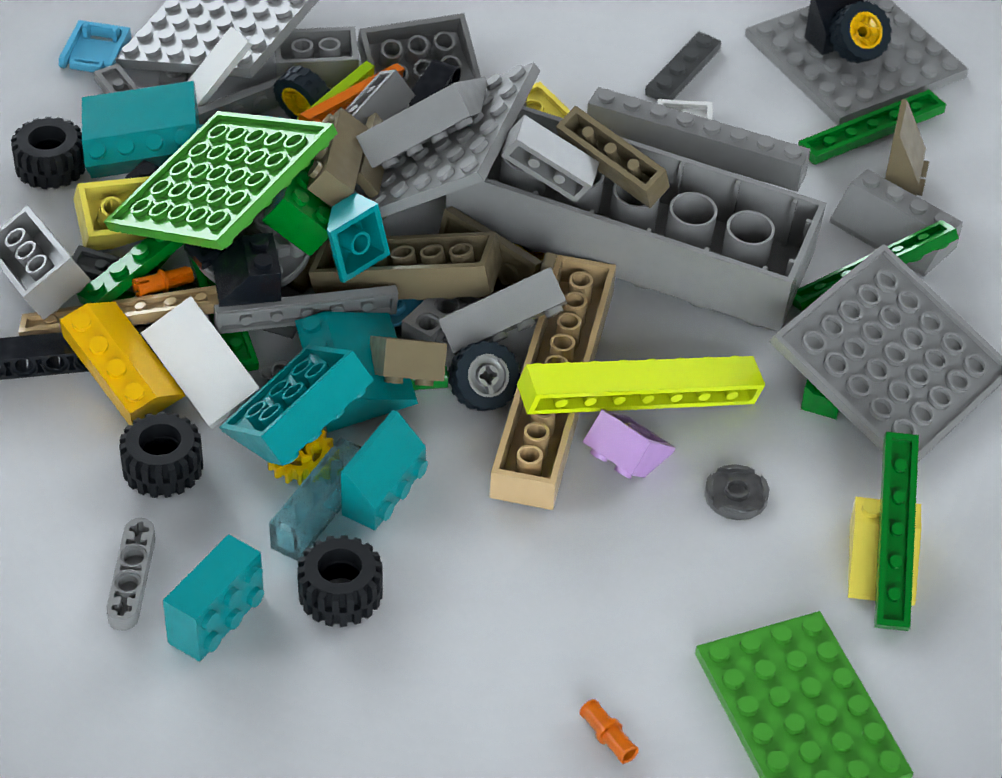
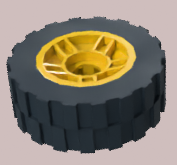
[829,1,892,63]
[273,66,330,120]

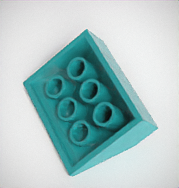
[82,81,200,179]
[295,311,418,433]
[219,344,374,466]

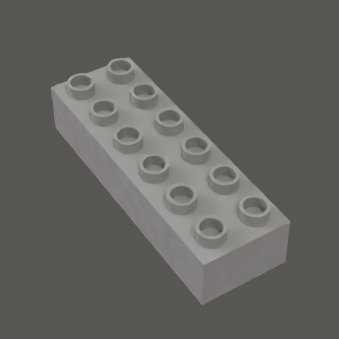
[446,106,826,331]

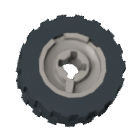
[448,341,521,411]

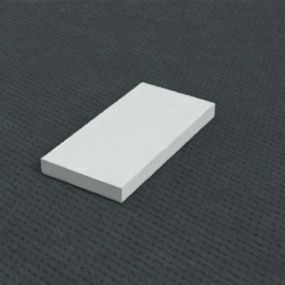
[141,296,260,429]

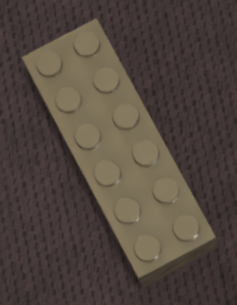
[309,231,503,300]

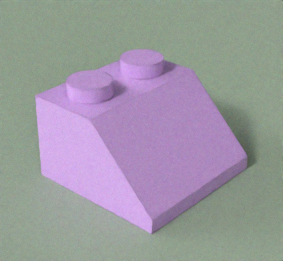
[583,409,676,479]

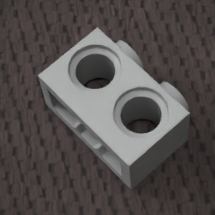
[401,297,468,345]

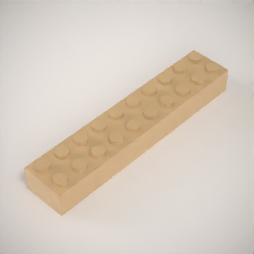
[490,255,616,510]

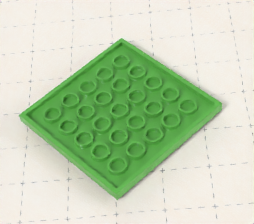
[104,111,338,250]

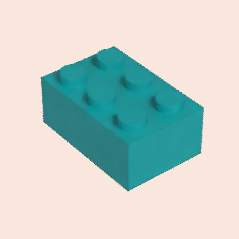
[163,534,264,662]

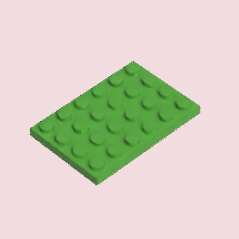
[695,611,914,778]

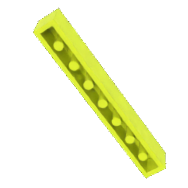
[517,355,765,415]

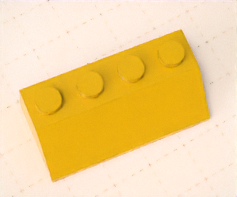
[59,302,185,425]

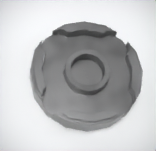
[704,464,770,520]

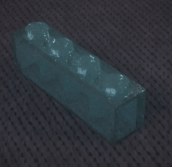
[269,437,361,561]

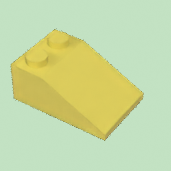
[73,176,150,250]
[848,496,921,606]

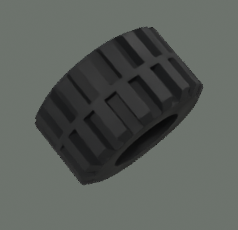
[11,117,86,189]
[119,412,203,498]
[297,535,383,627]

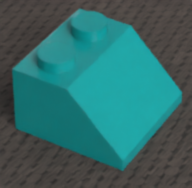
[327,192,390,283]

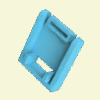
[59,20,131,73]

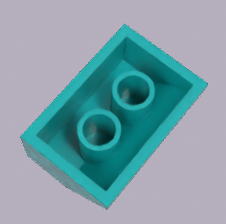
[341,410,428,530]

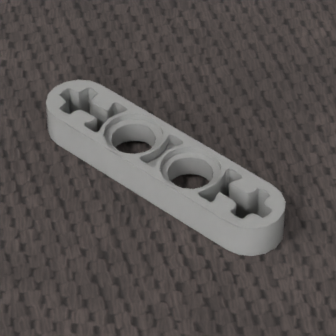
[107,518,155,631]

